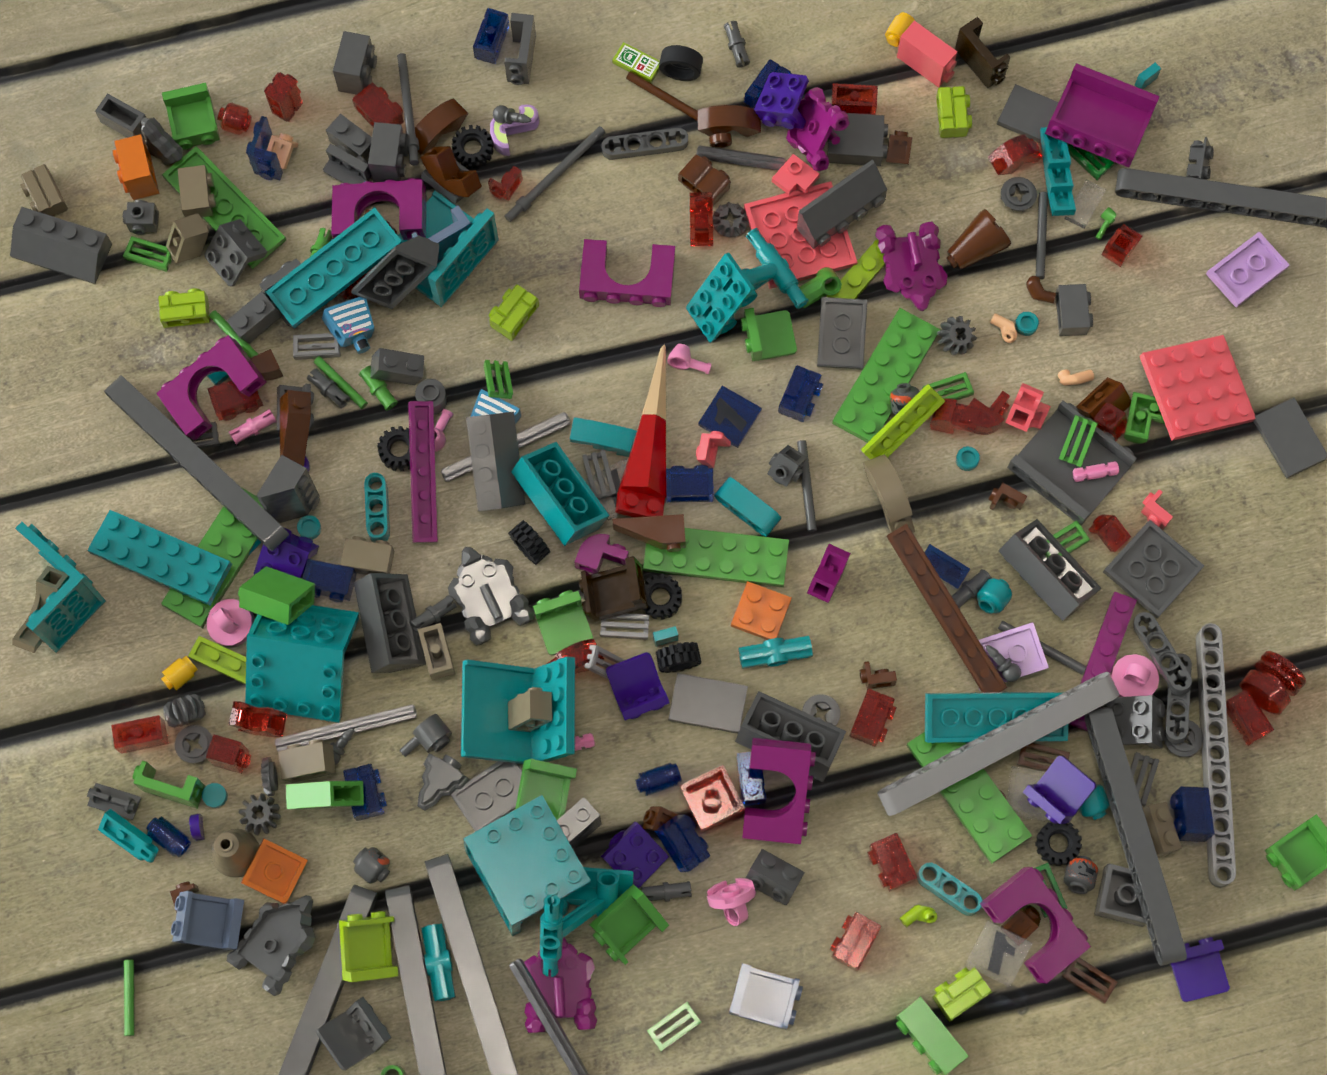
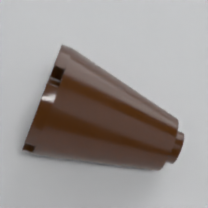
[946,209,1011,270]

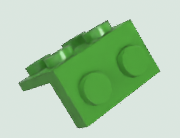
[740,308,797,362]
[533,590,593,655]

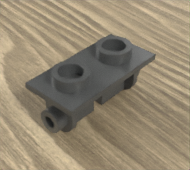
[1186,137,1214,180]
[87,783,141,820]

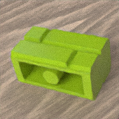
[936,86,972,138]
[489,284,539,341]
[158,288,210,328]
[932,967,992,1022]

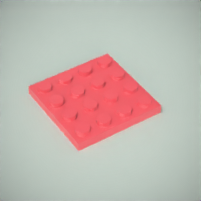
[744,181,858,289]
[1139,335,1256,441]

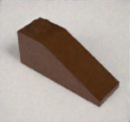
[280,390,311,466]
[612,514,686,552]

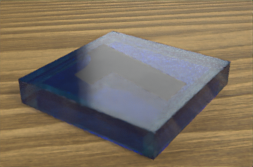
[698,385,762,448]

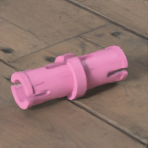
[229,409,277,445]

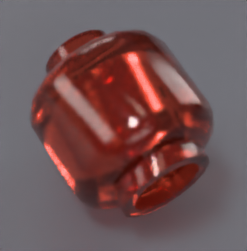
[217,102,252,135]

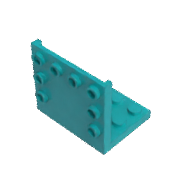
[398,191,499,307]
[15,521,106,653]
[245,605,359,722]
[461,657,575,764]
[463,795,591,936]

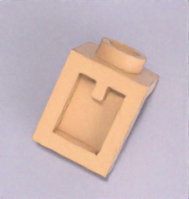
[263,133,299,169]

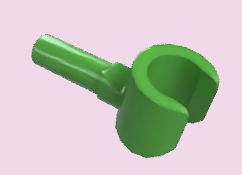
[1096,207,1116,240]

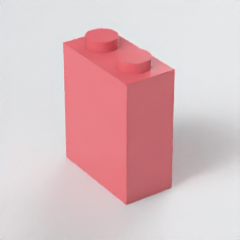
[897,21,957,88]

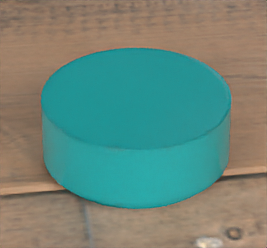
[1015,312,1039,336]
[956,446,980,471]
[297,515,321,540]
[202,783,228,808]

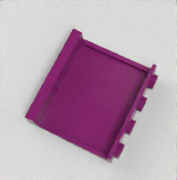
[1045,63,1160,167]

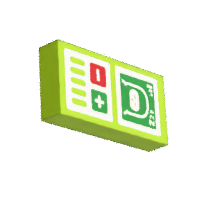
[612,42,660,83]

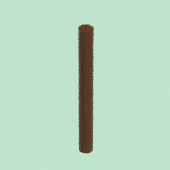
[626,71,698,121]

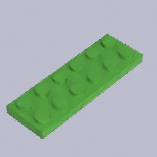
[162,146,286,269]
[832,308,940,443]
[161,488,264,629]
[643,528,789,587]
[906,732,1032,864]

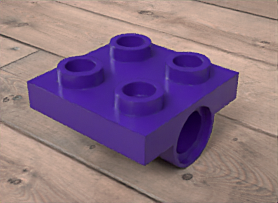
[601,822,669,889]

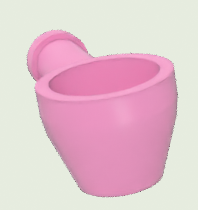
[667,344,711,374]
[434,409,453,452]

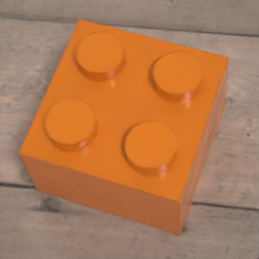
[112,135,160,200]

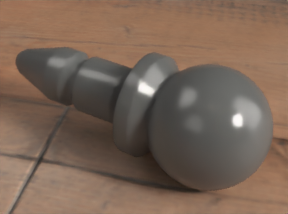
[493,105,531,124]
[986,645,1021,682]
[330,728,354,765]

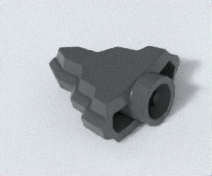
[141,117,183,165]
[417,753,470,811]

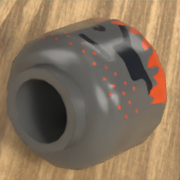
[890,383,920,415]
[353,847,390,884]
[1064,856,1098,894]

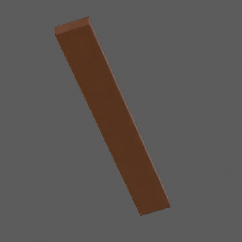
[886,524,1008,693]

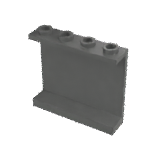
[1007,400,1137,525]

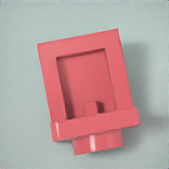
[696,431,731,468]
[1141,489,1173,530]

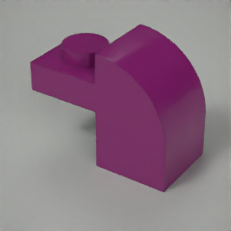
[574,534,629,574]
[807,544,851,603]

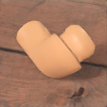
[990,313,1017,343]
[1058,369,1094,386]

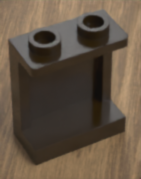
[955,17,1011,89]
[579,556,648,622]

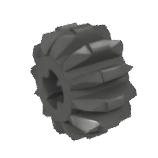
[937,316,977,355]
[163,694,206,728]
[239,793,281,835]

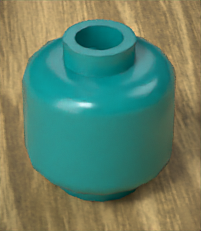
[977,578,1012,614]
[1079,784,1110,820]

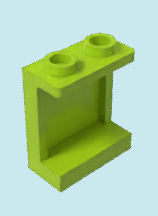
[339,911,398,982]

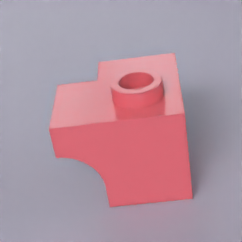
[772,154,820,195]
[1005,383,1051,432]

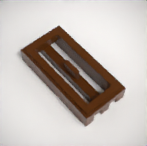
[1017,743,1070,772]
[1061,957,1118,1004]

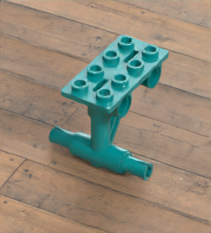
[686,228,809,342]
[540,867,634,977]

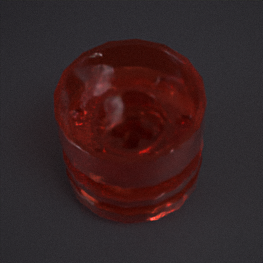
[1239,651,1306,715]

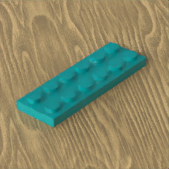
[265,207,403,328]
[87,510,233,606]
[925,692,1068,743]

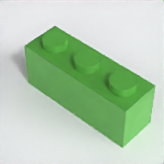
[896,996,969,1075]

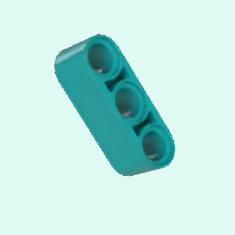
[364,472,390,543]
[714,477,781,537]
[917,863,982,916]

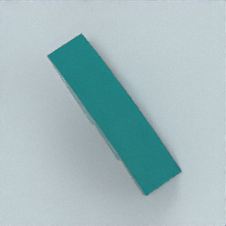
[1040,127,1076,216]
[570,417,637,457]

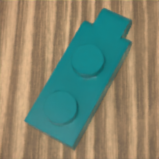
[98,809,159,863]

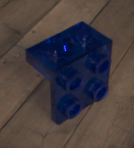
[246,116,283,180]

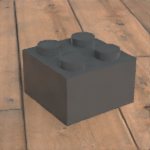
[333,31,377,96]
[368,122,409,183]
[1094,863,1146,927]

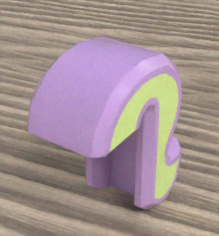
[490,104,539,156]

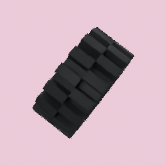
[452,125,493,170]
[377,426,410,472]
[508,520,550,565]
[642,574,682,620]
[656,642,702,673]
[1035,822,1082,866]

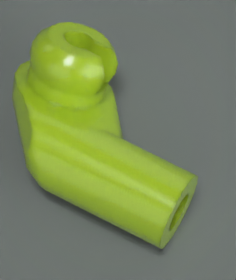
[899,905,938,928]

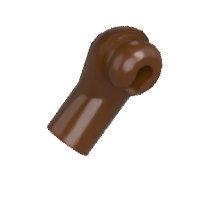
[1026,276,1056,303]

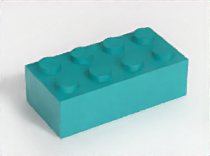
[511,442,610,546]

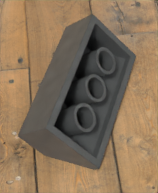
[797,160,887,249]
[10,207,112,284]
[351,236,439,309]
[466,411,526,511]
[256,455,320,523]
[998,519,1101,621]
[354,573,426,673]
[735,691,846,782]

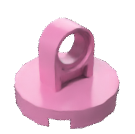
[207,599,255,647]
[1110,654,1159,697]
[707,878,756,926]

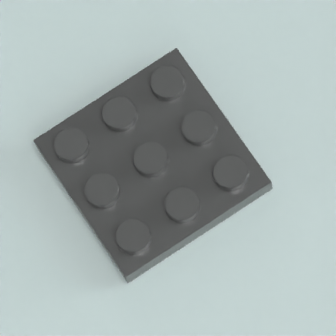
[1103,520,1204,619]

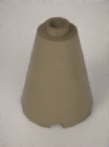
[211,829,259,877]

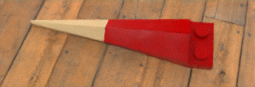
[615,344,667,518]

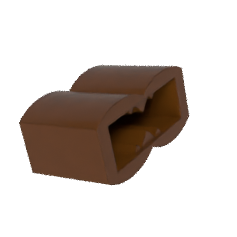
[678,154,731,207]

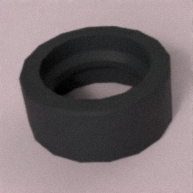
[659,45,703,81]

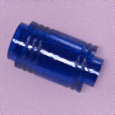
[635,763,682,796]
[146,816,191,857]

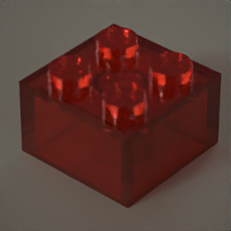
[679,765,745,834]

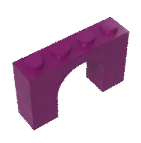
[331,178,426,240]
[579,239,675,307]
[156,335,267,440]
[742,738,816,844]
[980,867,1091,984]

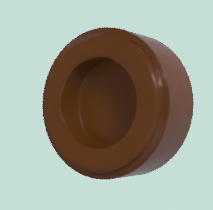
[709,133,732,148]

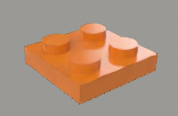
[731,581,792,640]
[241,838,308,904]

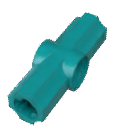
[738,636,813,669]
[421,924,456,1002]

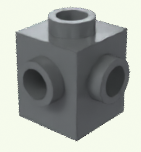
[123,200,159,235]
[767,445,807,487]

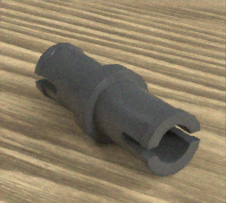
[723,21,750,67]
[307,368,350,408]
[952,569,992,609]
[409,595,457,634]
[641,881,692,902]

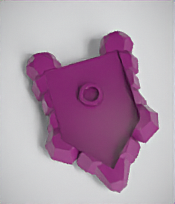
[786,87,850,171]
[875,221,948,311]
[524,937,597,1033]

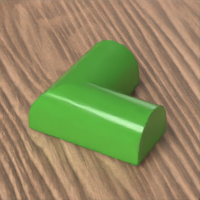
[1124,392,1165,444]

